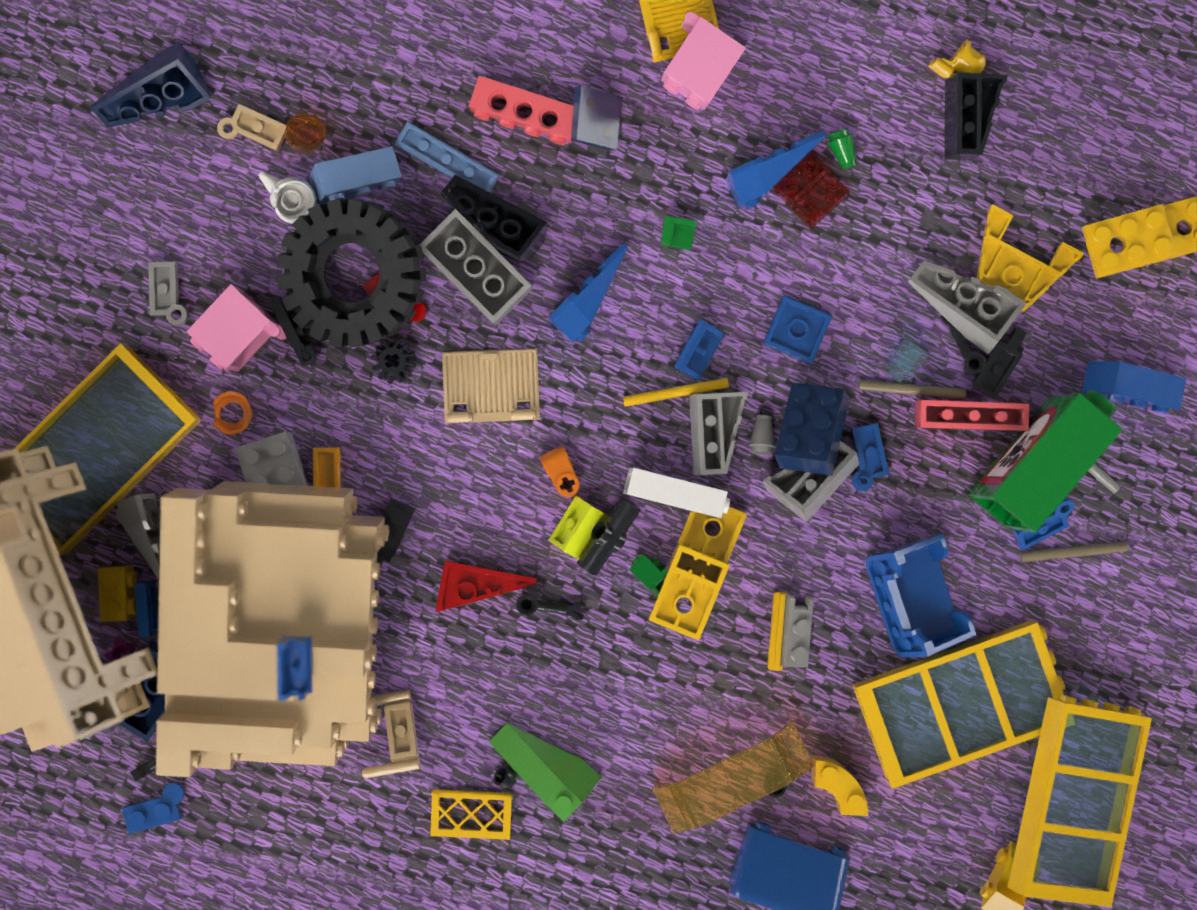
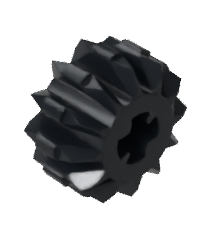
[371,339,417,384]

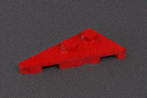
[435,560,537,612]

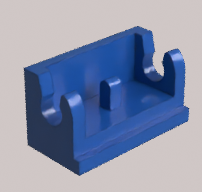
[673,319,724,382]
[277,636,312,701]

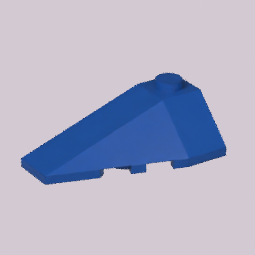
[725,130,826,210]
[549,243,628,343]

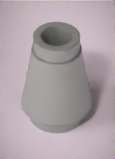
[749,415,775,455]

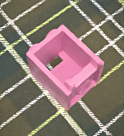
[661,12,746,110]
[186,284,286,372]

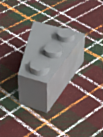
[689,392,749,475]
[763,441,859,523]

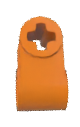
[539,445,580,497]

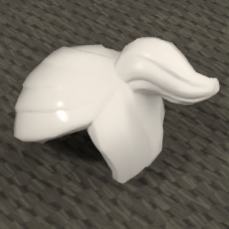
[258,172,317,224]

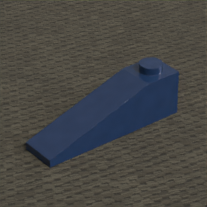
[90,42,211,128]

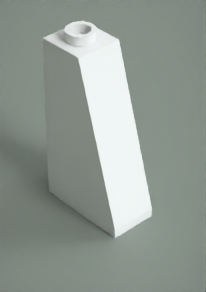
[623,468,730,518]

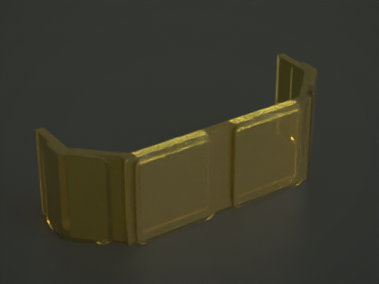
[652,719,814,834]

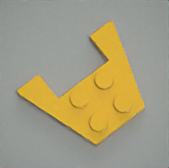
[976,204,1084,313]

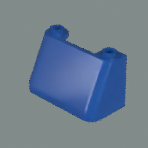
[866,533,976,658]
[728,821,850,910]

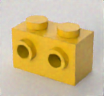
[98,565,137,622]

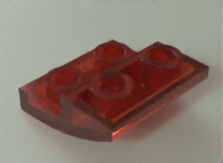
[773,152,850,230]

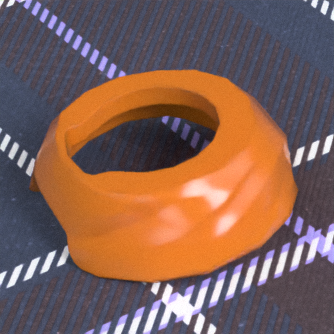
[213,391,253,435]

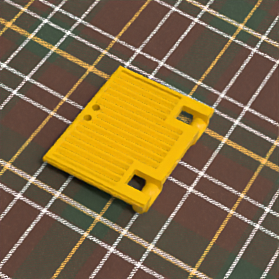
[639,0,719,63]

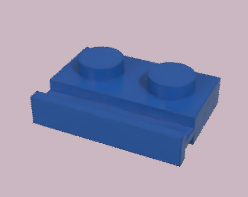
[135,580,159,638]

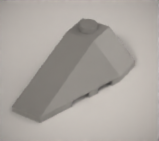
[908,261,1027,354]
[116,493,161,581]

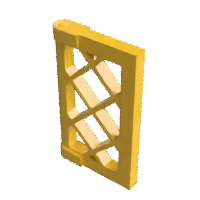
[430,789,513,840]

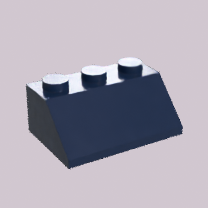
[117,640,165,742]

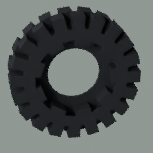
[276,199,426,347]

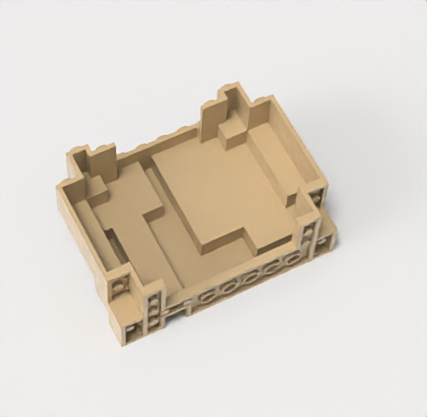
[0,446,158,752]
[156,481,389,777]

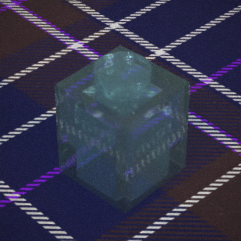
[884,339,928,383]

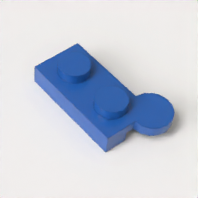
[850,423,890,491]
[122,783,185,834]

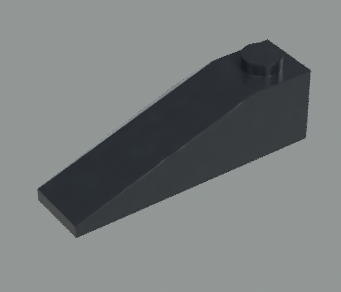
[441,175,547,261]

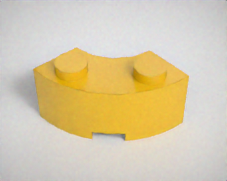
[811,755,868,816]
[980,841,1039,910]

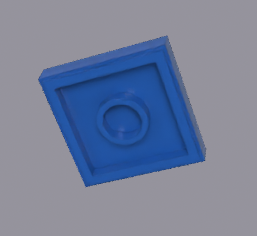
[763,295,833,365]

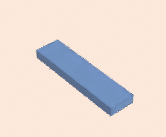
[394,121,499,192]

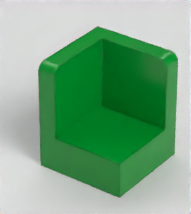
[660,216,697,250]

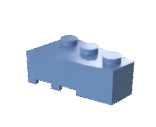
[308,146,402,204]

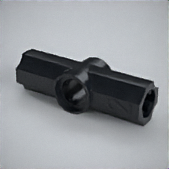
[576,497,641,576]

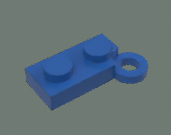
[1013,497,1074,551]

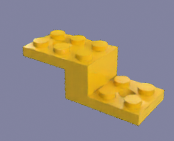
[1081,196,1197,279]
[648,507,747,641]

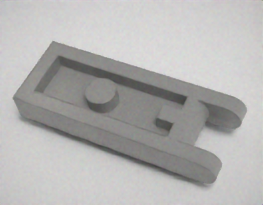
[780,594,814,668]

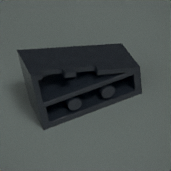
[944,72,1008,160]

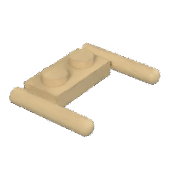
[362,689,420,778]

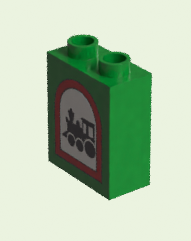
[967,390,1123,533]

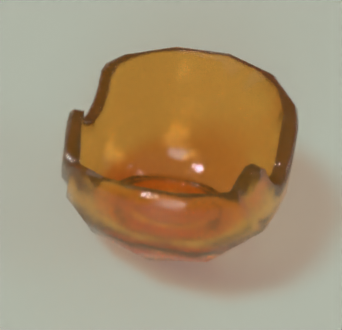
[285,113,326,154]

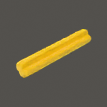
[767,592,788,671]

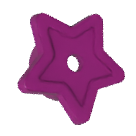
[104,637,137,662]

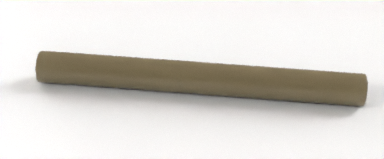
[858,380,966,399]
[1019,541,1128,563]

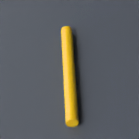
[623,378,729,407]

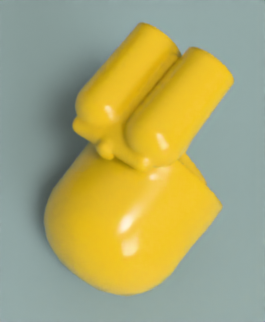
[928,39,986,78]

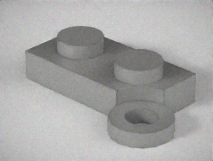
[148,261,188,326]

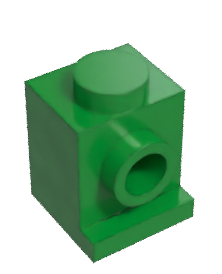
[629,553,668,597]

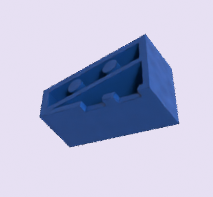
[1082,361,1187,414]

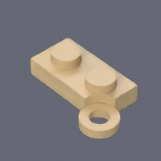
[217,104,289,152]

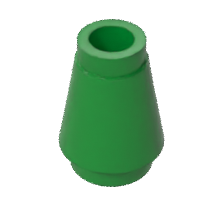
[827,128,858,170]

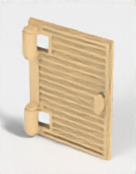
[442,348,540,423]

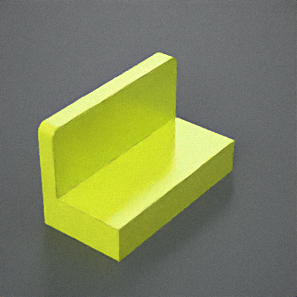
[548,496,608,559]

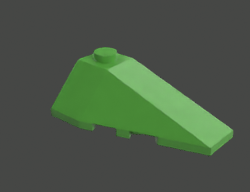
[489,722,601,822]

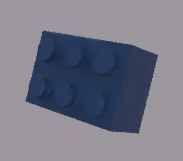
[774,383,849,475]

